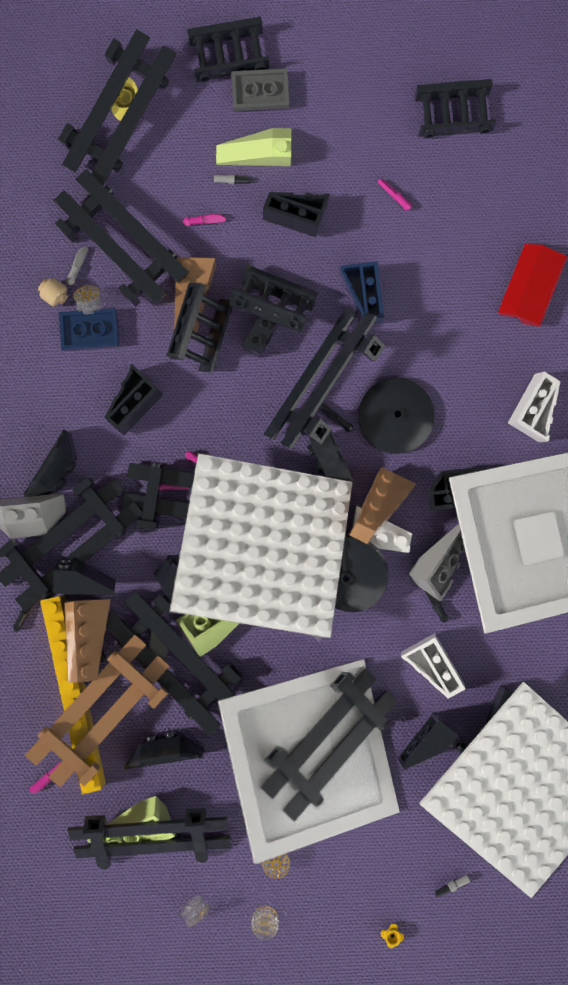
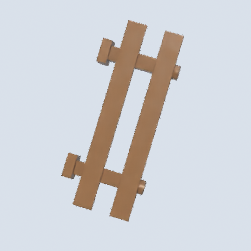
[24,635,169,787]

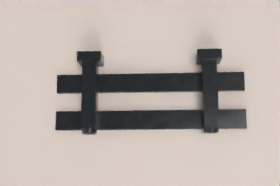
[58,29,177,186]
[53,169,189,307]
[263,307,385,449]
[122,463,195,530]
[0,478,143,611]
[106,591,243,736]
[260,668,397,822]
[67,808,231,870]

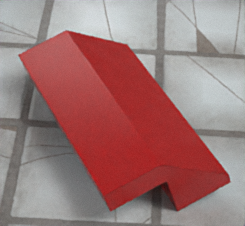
[498,243,567,327]

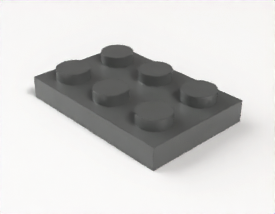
[231,69,289,111]

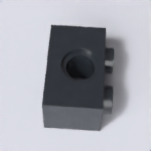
[243,317,279,358]

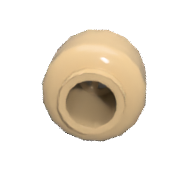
[38,278,68,306]

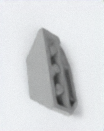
[0,493,67,538]

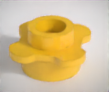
[381,923,404,948]

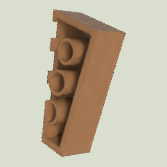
[174,257,217,332]
[350,467,416,544]
[65,599,110,683]

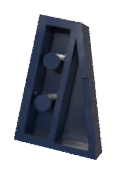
[339,261,384,324]

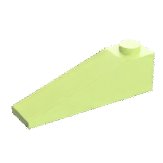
[216,128,292,166]
[176,614,239,657]
[87,796,175,844]

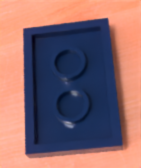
[59,308,119,351]

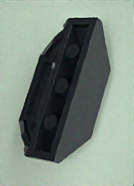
[23,429,77,497]
[428,467,483,511]
[124,731,204,770]

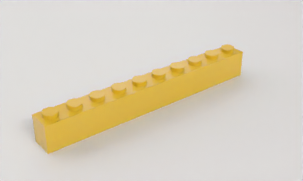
[40,595,106,794]

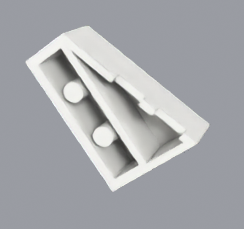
[508,372,560,442]
[352,506,412,553]
[401,633,465,698]

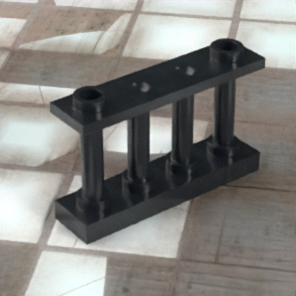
[187,16,269,82]
[414,79,496,139]
[229,265,318,333]
[166,283,233,373]

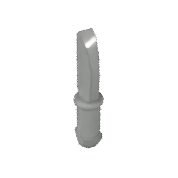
[66,247,88,286]

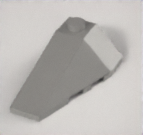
[409,524,466,601]

